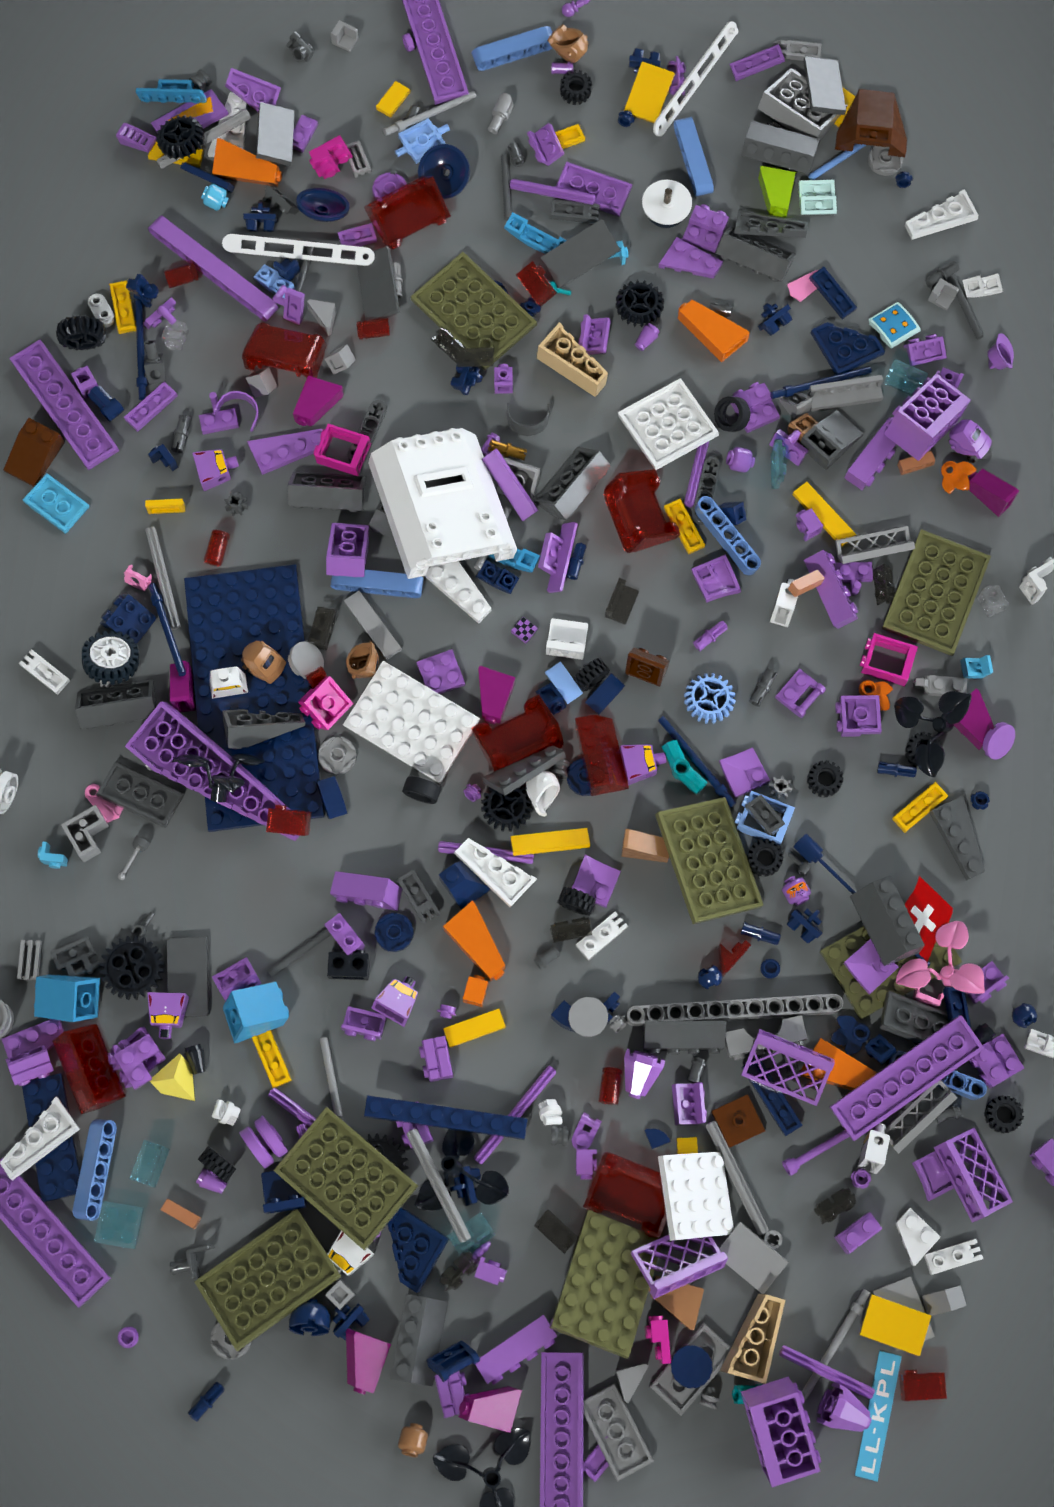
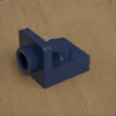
[148,444,179,471]
[535,682,566,717]
[865,1034,897,1065]

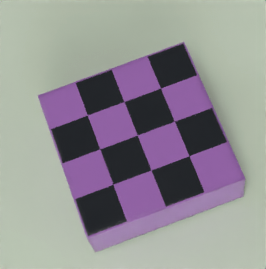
[511,617,538,644]

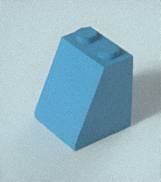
[34,975,100,1022]
[223,982,289,1044]

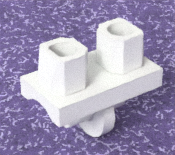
[1025,1029,1054,1059]

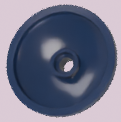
[418,144,470,199]
[296,188,350,222]

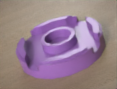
[372,173,408,207]
[983,722,1015,760]

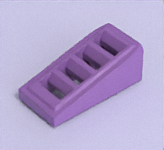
[116,123,157,153]

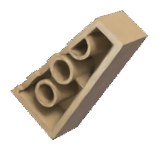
[537,322,608,397]
[720,1294,785,1384]

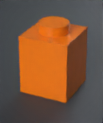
[463,975,488,1007]

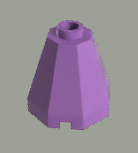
[624,1049,665,1099]
[817,1382,871,1432]

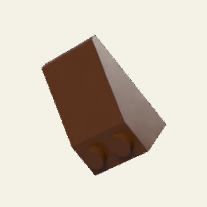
[3,418,64,487]
[625,648,669,687]

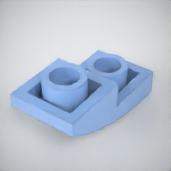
[254,264,295,298]
[545,662,583,704]

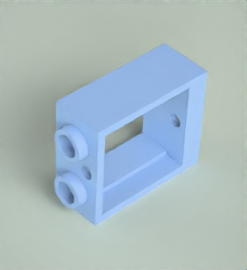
[735,790,795,846]

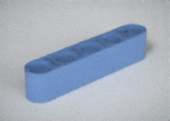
[471,26,553,71]
[674,117,714,197]
[695,496,761,575]
[330,569,424,598]
[889,1051,987,1100]
[73,1119,117,1221]

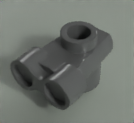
[286,31,314,62]

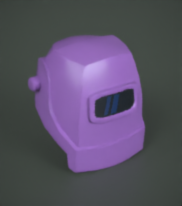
[949,419,992,459]

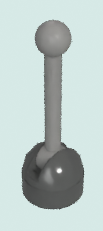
[118,835,150,880]

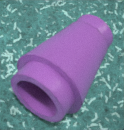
[634,323,660,351]
[196,1168,227,1194]

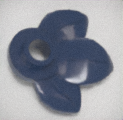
[831,1015,870,1055]

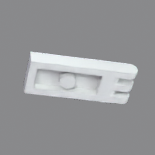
[18,649,70,695]
[576,911,628,961]
[924,1239,983,1275]

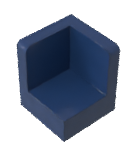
[273,258,300,282]
[717,502,746,525]

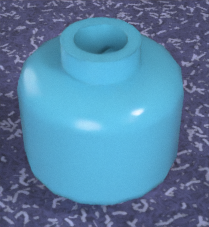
[201,184,229,211]

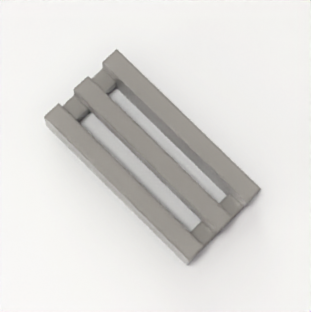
[346,141,371,178]
[17,940,42,981]

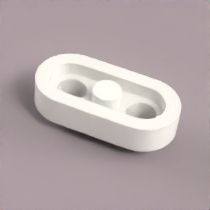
[88,294,115,327]

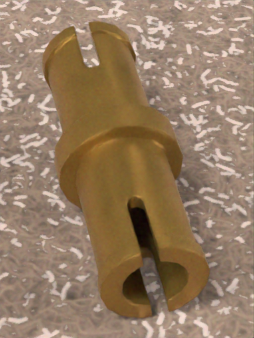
[488,439,527,460]

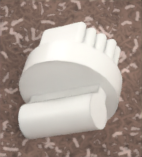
[212,1099,240,1126]
[538,1099,562,1125]

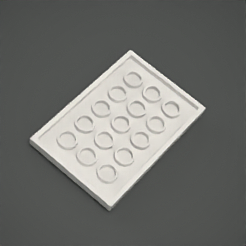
[343,661,480,784]

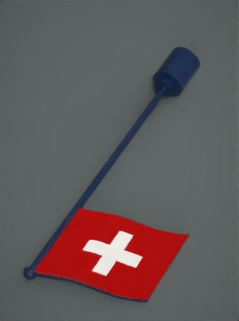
[793,834,953,967]

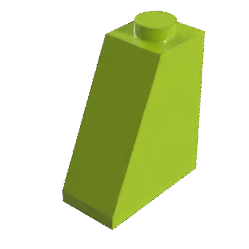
[758,166,796,218]

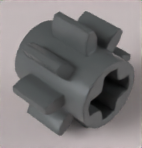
[224,492,248,516]

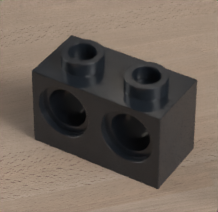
[327,949,369,980]

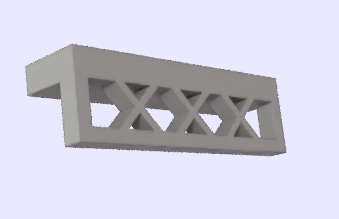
[807,375,883,412]
[835,525,915,564]
[885,1080,957,1154]

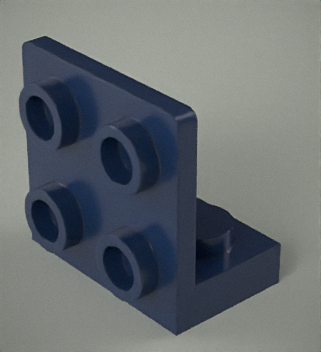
[261,1171,307,1214]

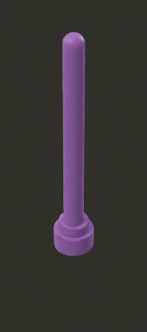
[782,1130,850,1176]

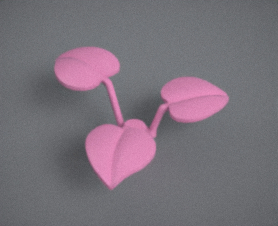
[896,921,985,994]

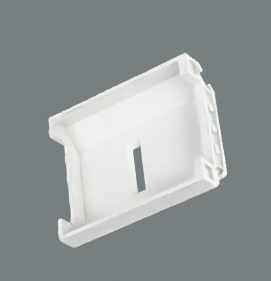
[368,428,517,579]

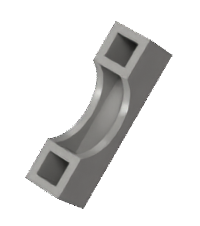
[725,1015,808,1061]

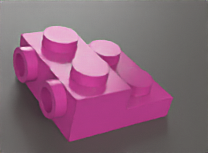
[309,135,353,179]
[298,676,354,730]
[645,1316,671,1364]

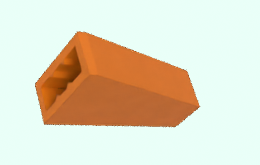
[212,138,282,187]
[678,300,750,363]
[443,900,505,982]
[800,1038,877,1091]

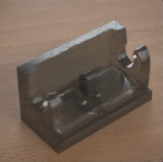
[307,607,337,650]
[534,1210,578,1254]

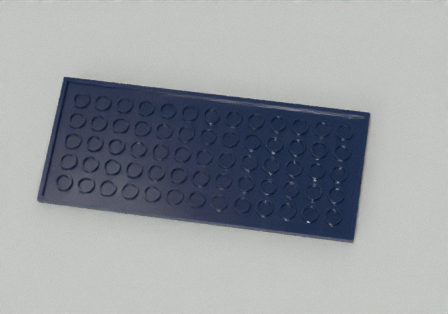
[184,564,324,832]

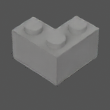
[61,805,109,862]

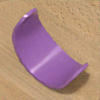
[213,391,259,432]

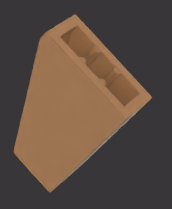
[621,829,669,863]
[649,1276,704,1331]

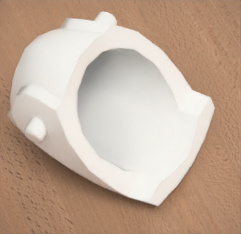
[526,771,560,817]

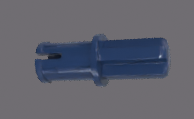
[566,543,586,580]
[877,761,917,778]
[741,922,781,945]
[188,1382,225,1422]

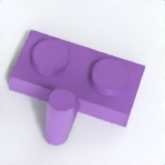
[272,285,305,325]
[144,297,177,330]
[199,392,239,435]
[769,429,809,466]
[834,562,873,595]

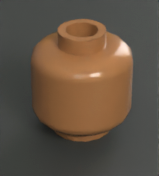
[398,1423,428,1457]

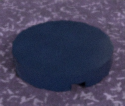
[567,758,604,796]
[374,913,414,952]
[671,1345,712,1388]

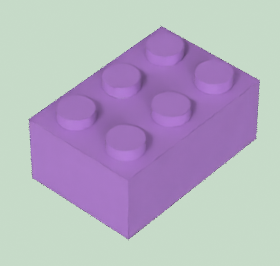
[326,523,369,577]

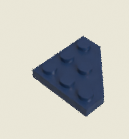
[810,322,885,375]
[387,1207,450,1293]

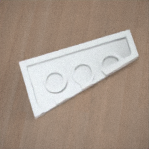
[208,92,247,157]
[905,189,979,239]
[424,561,491,624]
[454,838,537,907]
[0,1097,80,1180]

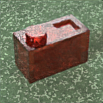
[516,261,557,307]
[266,804,311,836]
[899,1369,947,1401]

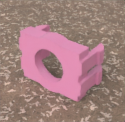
[124,565,152,591]
[913,988,944,1007]

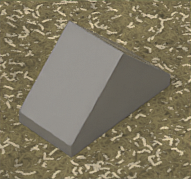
[307,299,336,336]
[779,392,813,420]
[921,1285,967,1316]
[616,1363,648,1403]

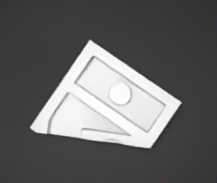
[895,1208,940,1266]

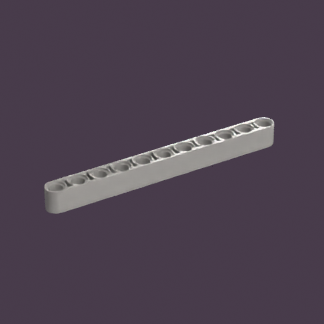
[626,994,843,1027]

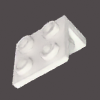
[1019,557,1054,605]
[546,618,588,660]

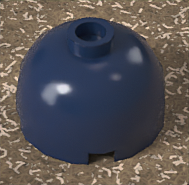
[289,1299,331,1336]

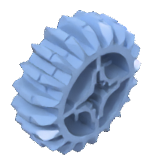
[684,673,736,724]

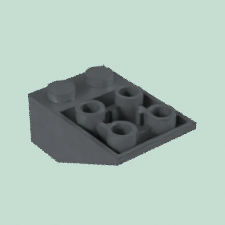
[800,410,864,470]

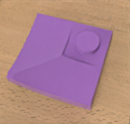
[691,555,741,603]
[719,747,770,798]
[572,855,621,908]
[844,939,899,994]
[912,1151,954,1201]

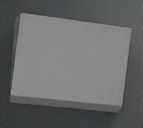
[496,458,540,501]

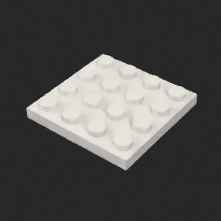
[618,378,719,471]
[658,1152,734,1241]

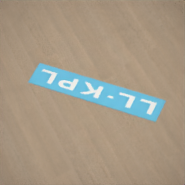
[855,1351,902,1482]

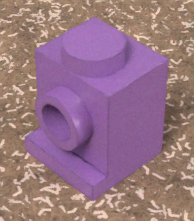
[494,364,513,394]
[71,366,98,399]
[936,367,964,389]
[796,508,823,542]
[576,1150,597,1180]
[474,1257,507,1286]

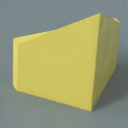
[150,1053,195,1101]

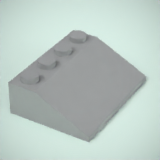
[758,68,847,141]

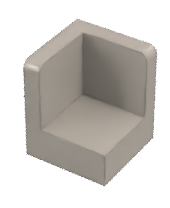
[331,20,358,52]
[928,278,959,310]
[325,344,356,375]
[246,367,277,397]
[325,1280,356,1310]

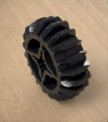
[156,115,205,160]
[615,279,664,328]
[56,315,106,351]
[481,787,533,832]

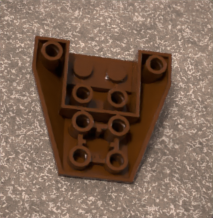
[835,89,907,157]

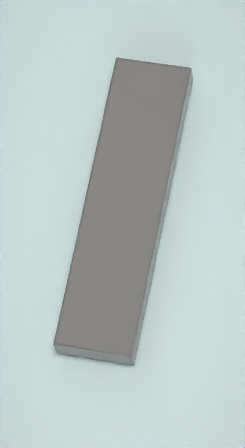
[344,591,402,661]

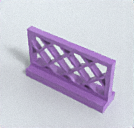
[741,1029,835,1106]
[934,1128,1013,1222]
[631,1235,728,1299]

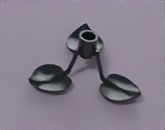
[894,691,972,777]
[172,753,265,803]
[415,1129,509,1211]
[433,1428,530,1507]

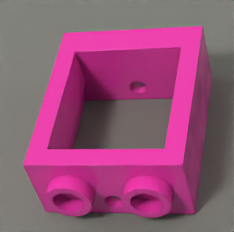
[314,424,371,476]
[859,633,918,686]

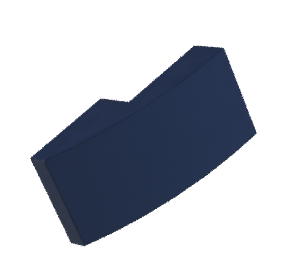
[476,560,519,594]
[585,673,625,715]
[316,776,348,819]

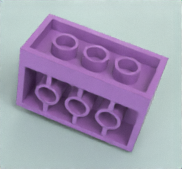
[884,374,971,461]
[741,1377,821,1487]

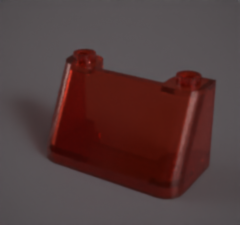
[364,176,451,250]
[242,322,326,378]
[604,469,680,553]
[471,694,564,772]
[583,1152,667,1238]

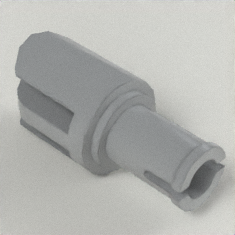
[487,93,514,134]

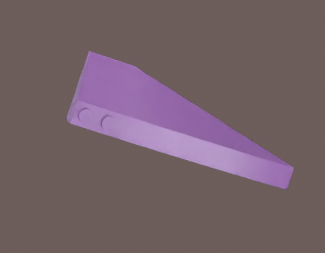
[125,702,308,841]

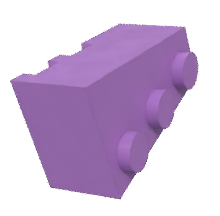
[330,871,402,911]

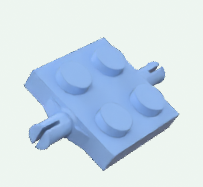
[395,118,450,164]

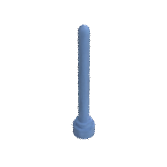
[808,144,867,180]

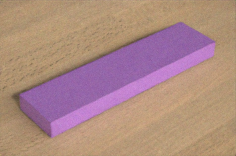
[482,449,538,521]

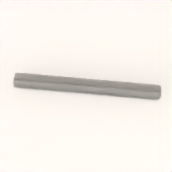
[157,109,251,169]
[145,526,181,630]
[705,1121,769,1235]
[407,1129,471,1243]

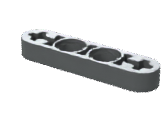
[348,400,386,463]
[691,457,720,525]

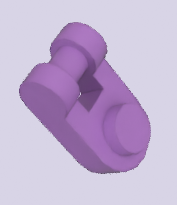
[571,1113,602,1150]

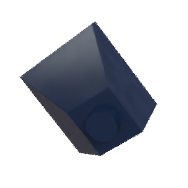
[438,860,491,910]

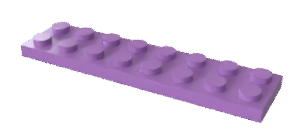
[402,0,469,105]
[9,340,119,470]
[830,1015,985,1141]
[0,1157,111,1308]
[540,1352,584,1507]

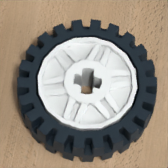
[82,630,139,685]

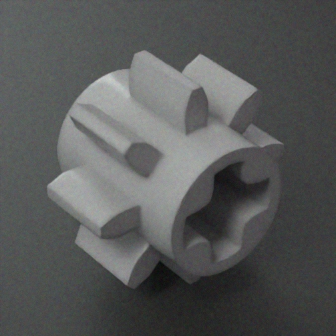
[768,775,793,800]

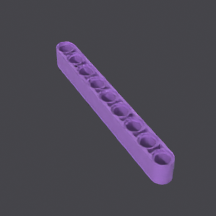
[148,215,279,322]

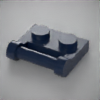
[426,1340,480,1382]

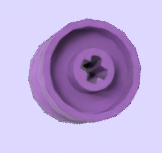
[239,1115,289,1169]

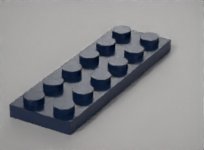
[22,1073,80,1202]

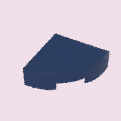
[644,1129,671,1149]

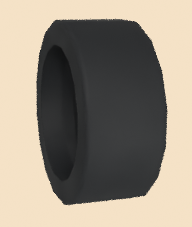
[714,396,750,432]
[402,776,441,804]

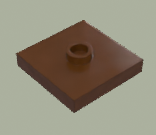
[711,1094,765,1148]

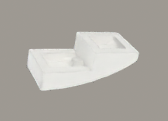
[962,273,1003,298]

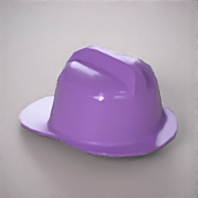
[988,333,1014,370]

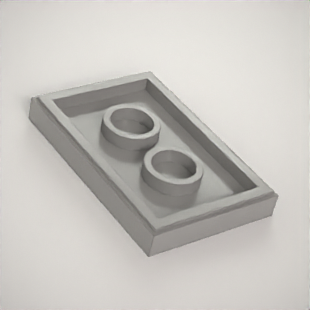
[719,1222,789,1294]
[872,1276,935,1351]

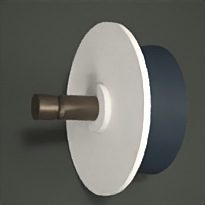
[642,180,692,228]

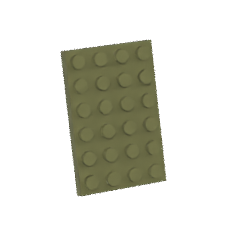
[411,252,537,371]
[882,529,991,656]
[655,797,763,924]
[820,903,962,1020]
[273,1107,419,1251]
[195,1209,341,1351]
[549,1209,662,1359]

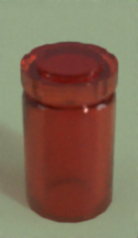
[164,263,199,289]
[357,318,390,340]
[204,530,230,566]
[598,1067,622,1105]

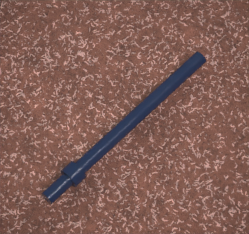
[135,300,147,400]
[770,366,872,399]
[148,583,186,676]
[658,716,736,808]

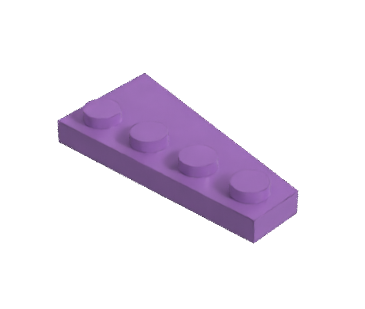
[247,428,330,475]

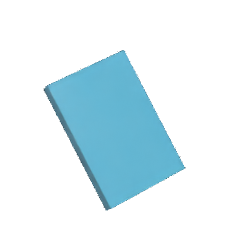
[23,473,90,534]

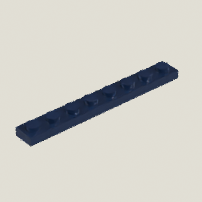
[364,1095,527,1140]

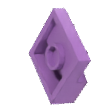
[682,204,729,253]
[731,382,780,433]
[835,695,882,737]
[969,1034,1024,1089]

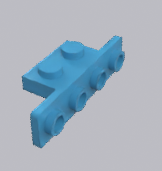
[135,79,207,104]

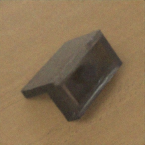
[605,578,639,624]

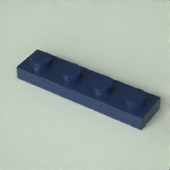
[741,1057,803,1136]

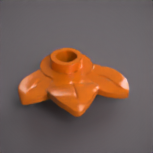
[941,461,976,494]
[858,680,893,711]

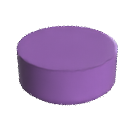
[402,33,415,52]

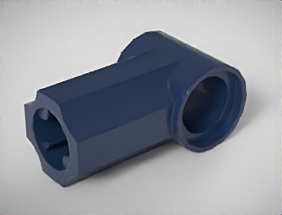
[88,385,124,422]

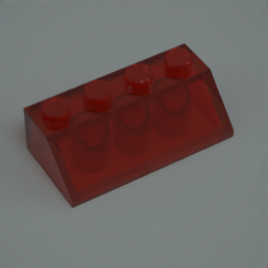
[575,715,629,796]
[52,1024,126,1114]

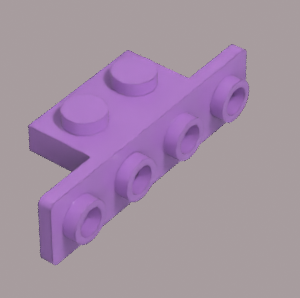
[538,522,578,593]

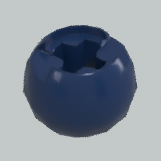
[697,965,723,989]
[1012,1003,1038,1028]

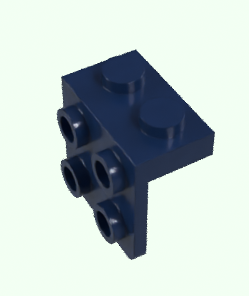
[100,594,156,644]

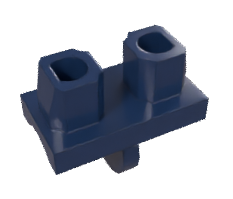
[629,48,661,73]
[243,202,278,232]
[126,274,159,308]
[758,303,793,336]
[451,357,483,395]
[787,908,823,943]
[450,1166,481,1206]
[332,1303,370,1341]

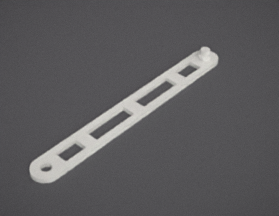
[653,21,738,136]
[222,234,375,266]

